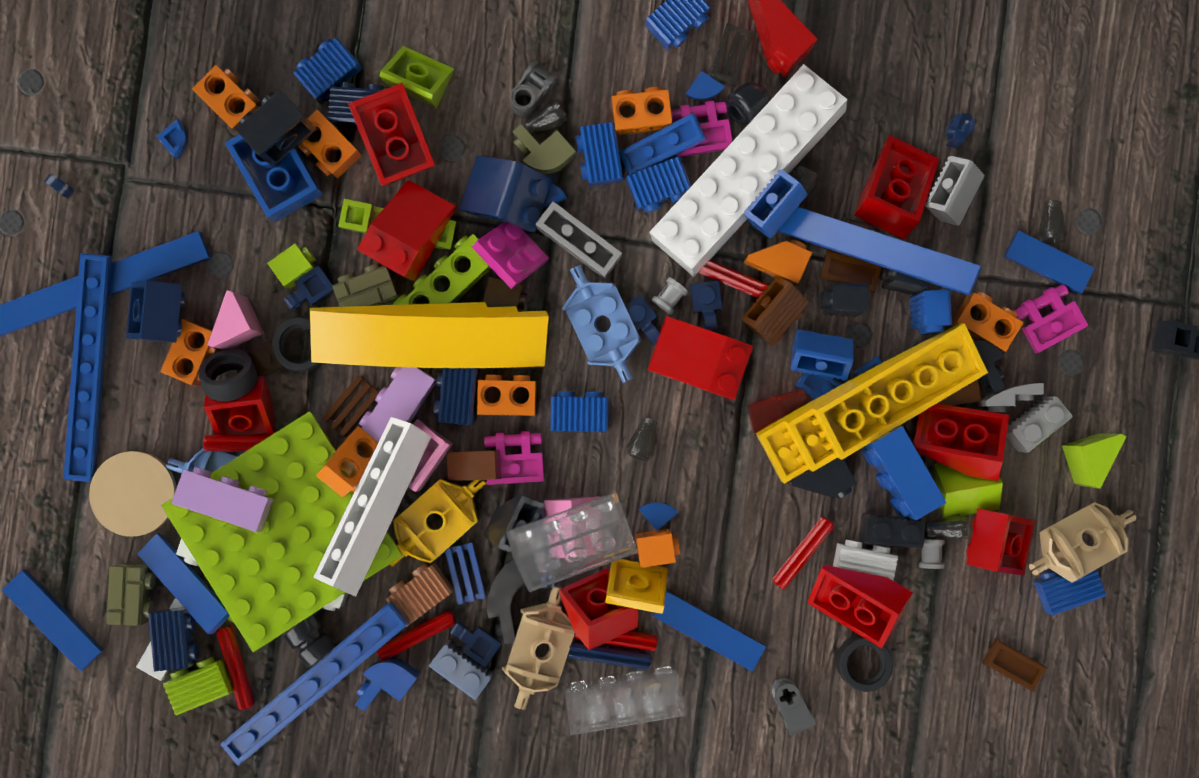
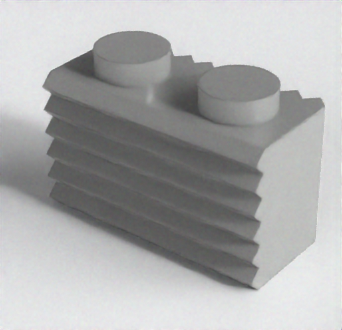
[925,156,985,226]
[1006,396,1073,453]

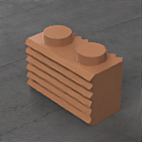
[386,563,454,627]

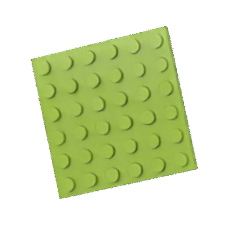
[161,411,403,652]

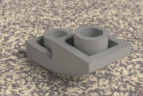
[978,383,1044,412]

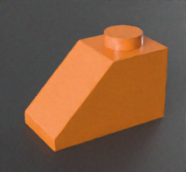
[743,240,812,286]

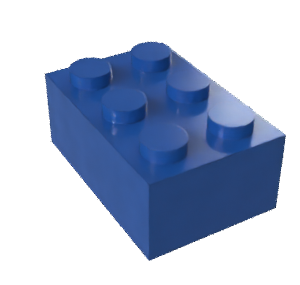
[225,134,324,223]
[861,426,947,520]

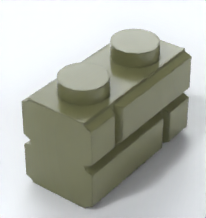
[332,263,400,307]
[106,564,155,626]

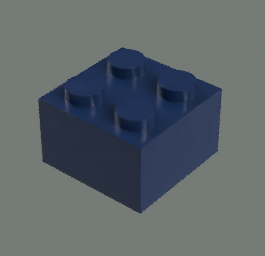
[125,280,185,343]

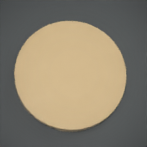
[89,451,177,537]

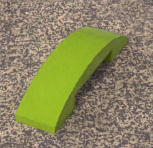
[338,199,456,250]

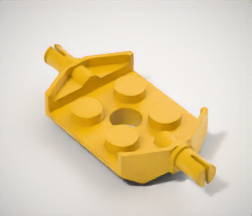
[390,479,487,567]

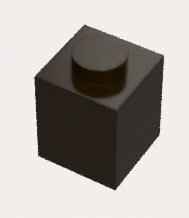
[483,277,528,311]

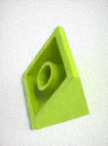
[379,46,454,109]
[1062,433,1127,489]
[932,462,1003,519]

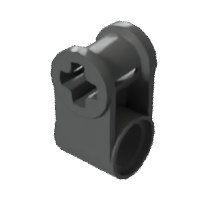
[510,60,559,117]
[771,677,816,737]

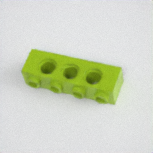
[392,234,492,305]

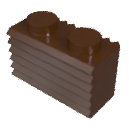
[741,277,809,346]

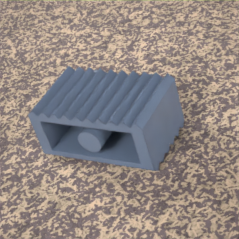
[429,639,493,700]

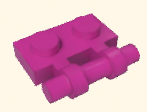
[671,100,732,157]
[1014,284,1088,353]
[484,431,544,485]

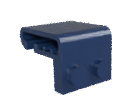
[459,156,552,233]

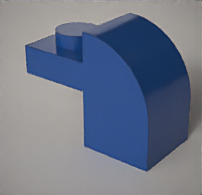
[355,658,420,711]

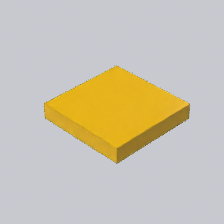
[605,558,668,614]

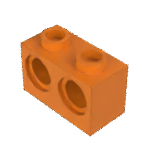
[192,65,260,134]
[611,87,672,136]
[298,110,362,178]
[952,292,1024,352]
[160,319,220,386]
[477,375,537,416]
[316,426,378,498]
[635,529,680,568]

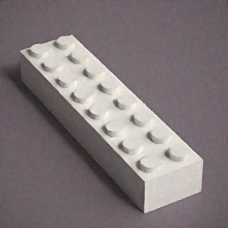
[649,64,847,277]

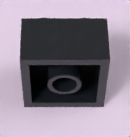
[235,90,316,167]

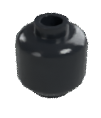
[727,81,769,124]

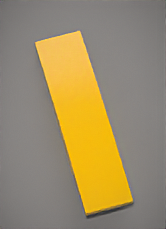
[310,302,549,368]
[756,323,988,484]

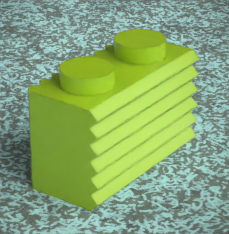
[163,656,233,715]

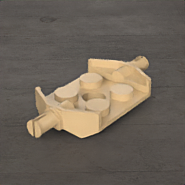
[1029,502,1136,583]
[502,586,575,710]

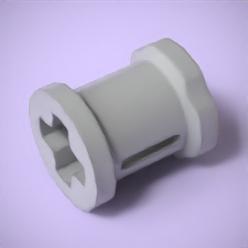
[652,277,688,315]
[918,538,945,569]

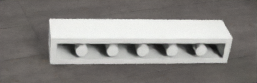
[313,417,432,596]

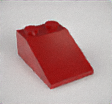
[747,0,818,78]
[348,83,436,186]
[854,135,939,239]
[357,180,457,282]
[647,316,753,400]
[913,403,1009,481]
[807,565,913,648]

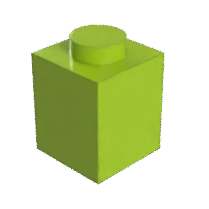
[267,244,316,289]

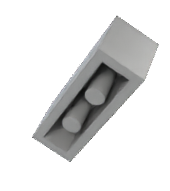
[536,202,622,280]

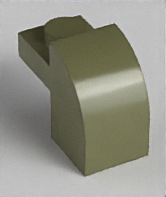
[512,124,576,175]

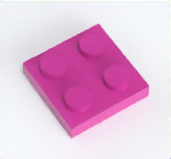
[472,222,549,289]

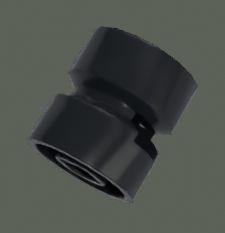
[283,614,338,668]

